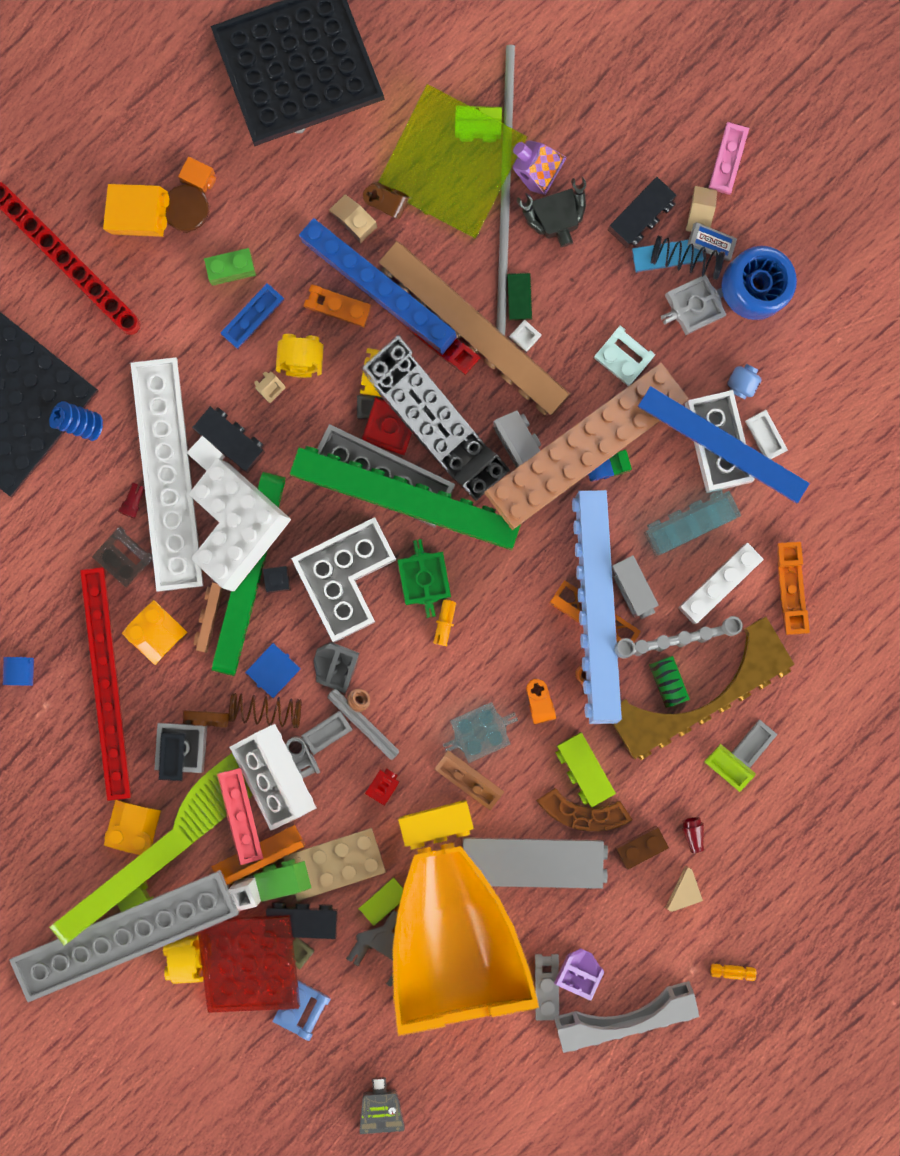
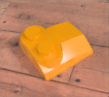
[122,600,188,666]
[104,800,161,855]

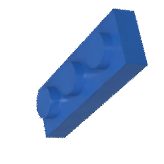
[220,283,285,350]

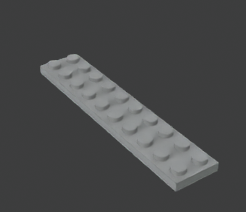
[9,870,239,1002]

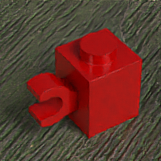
[365,768,400,806]

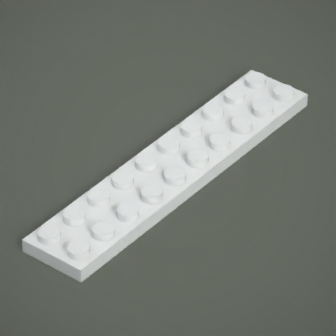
[131,357,204,592]

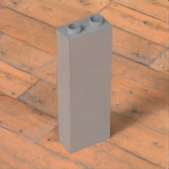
[463,837,608,889]

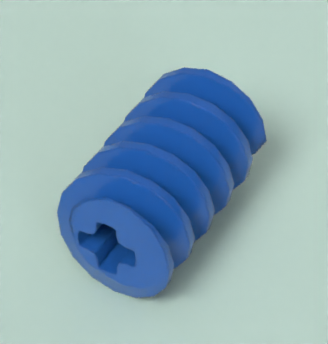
[49,401,103,441]

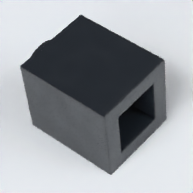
[263,566,291,593]

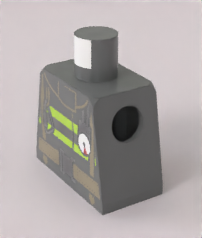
[360,1077,405,1134]

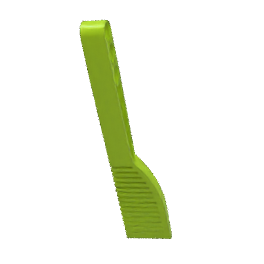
[49,753,253,946]

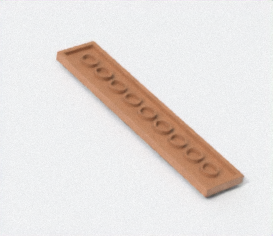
[484,363,689,530]

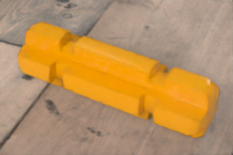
[710,964,757,981]

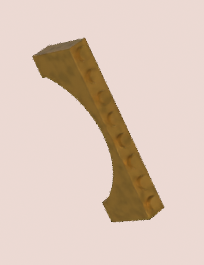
[612,617,795,761]

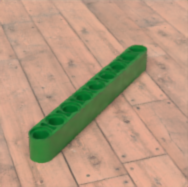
[212,472,286,676]

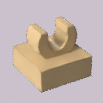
[254,372,286,403]

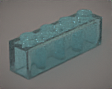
[644,490,742,557]

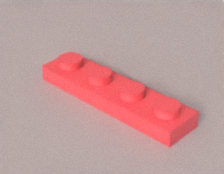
[217,768,263,865]

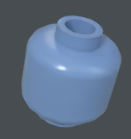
[727,364,762,400]

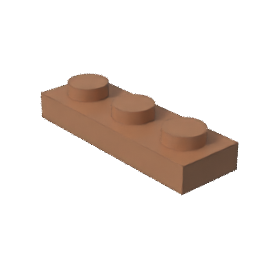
[193,582,223,653]
[435,750,504,810]

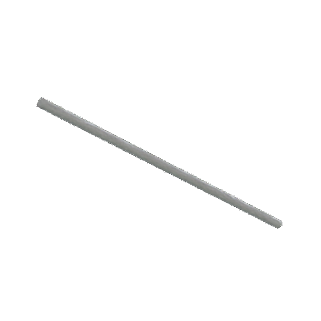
[496,45,515,335]

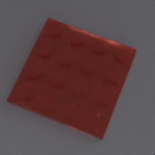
[198,915,300,1013]

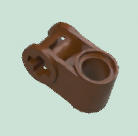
[363,182,409,219]

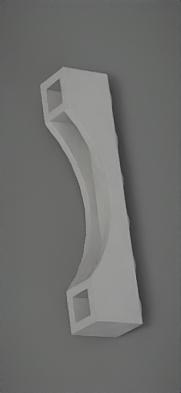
[554,981,699,1053]

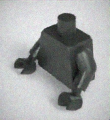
[516,176,586,247]

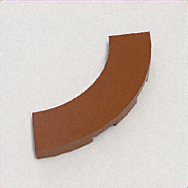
[536,788,633,832]

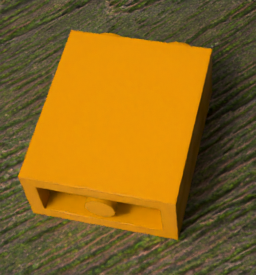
[103,184,169,237]

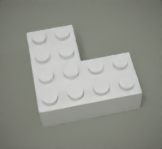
[189,458,291,591]
[291,517,396,643]

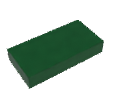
[507,273,532,321]

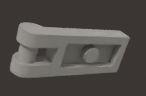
[535,954,559,1020]

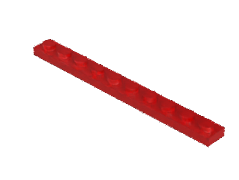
[80,567,132,801]

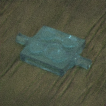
[442,702,518,763]

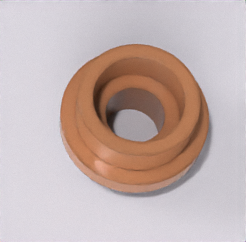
[347,689,370,712]

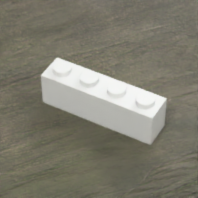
[678,543,764,624]

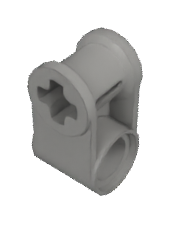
[285,736,321,778]

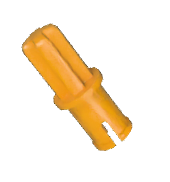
[433,599,456,646]

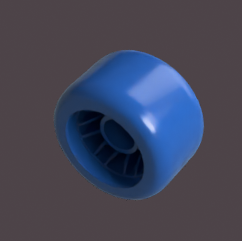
[722,246,797,320]

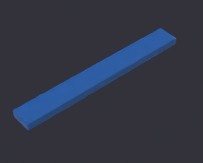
[638,386,810,504]

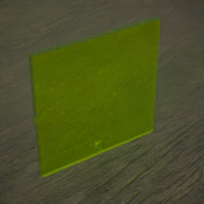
[378,84,528,239]

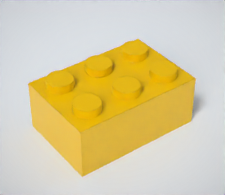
[398,800,474,850]

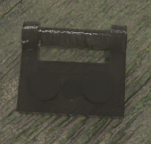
[92,526,153,588]

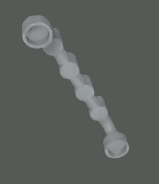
[615,616,743,659]

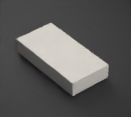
[745,410,788,459]

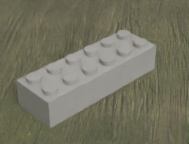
[317,424,455,528]

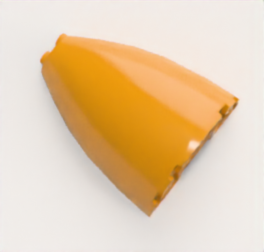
[393,843,539,1036]

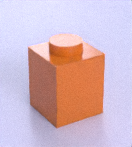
[178,156,216,194]

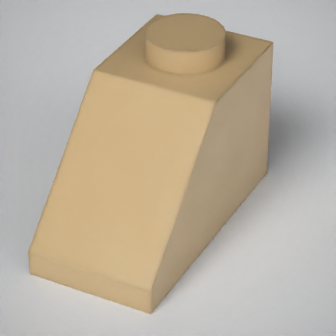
[329,194,377,244]

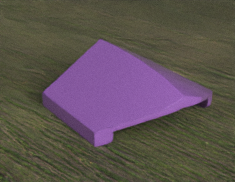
[554,948,604,1001]

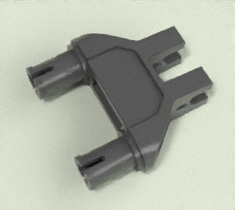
[346,910,398,987]

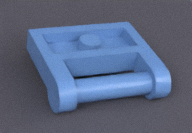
[272,979,331,1041]

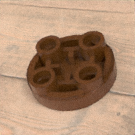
[165,185,210,233]
[182,710,229,727]

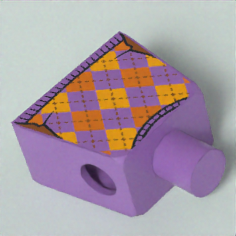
[513,140,567,195]

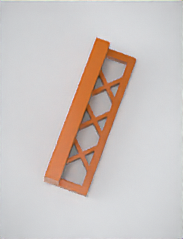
[549,580,641,642]
[211,825,305,885]

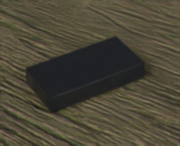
[158,733,185,781]

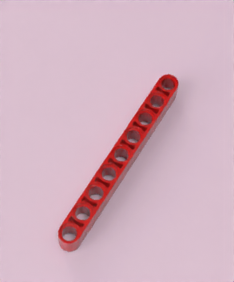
[0,182,140,335]

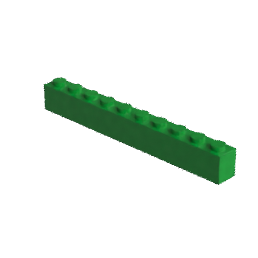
[290,446,521,551]

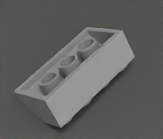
[493,411,541,468]

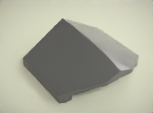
[313,642,360,694]

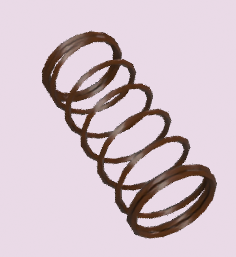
[229,693,302,728]

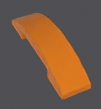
[777,542,810,635]

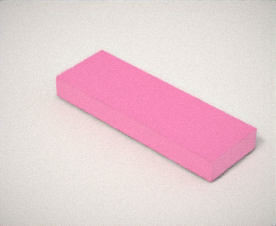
[708,122,749,195]

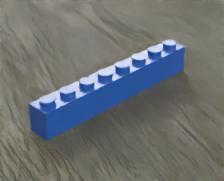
[299,218,457,355]

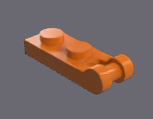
[303,284,372,328]

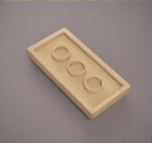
[283,828,386,901]

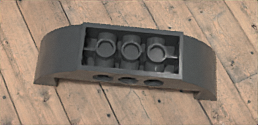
[362,335,510,501]

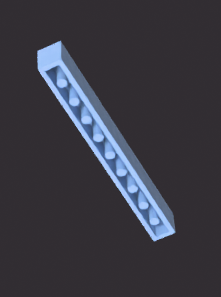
[572,490,622,724]

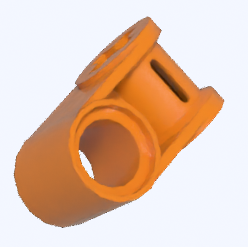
[526,679,557,725]

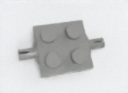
[661,274,727,335]

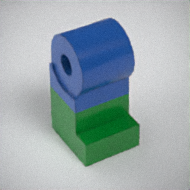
[588,450,632,482]

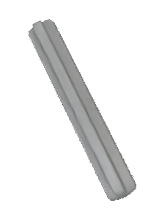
[327,689,399,760]

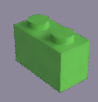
[204,248,256,286]
[254,859,312,902]

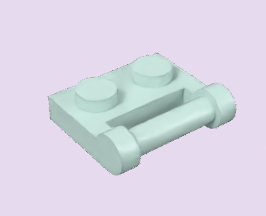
[594,325,656,387]

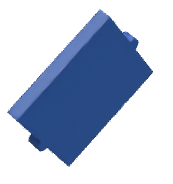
[245,643,301,698]

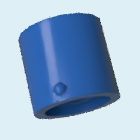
[2,657,34,686]

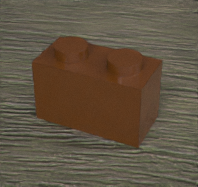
[615,826,669,870]

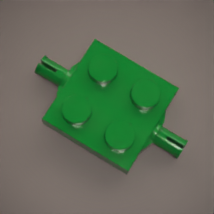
[398,539,451,618]

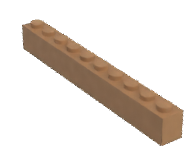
[379,241,571,415]

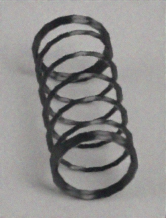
[650,235,725,280]

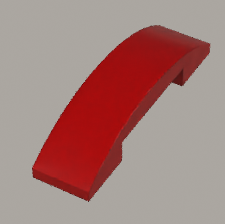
[397,319,480,375]

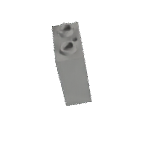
[612,555,659,619]

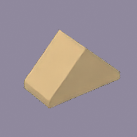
[686,186,717,232]
[665,866,703,912]

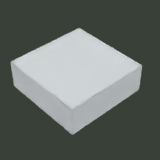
[509,320,541,353]

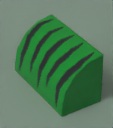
[649,656,690,708]

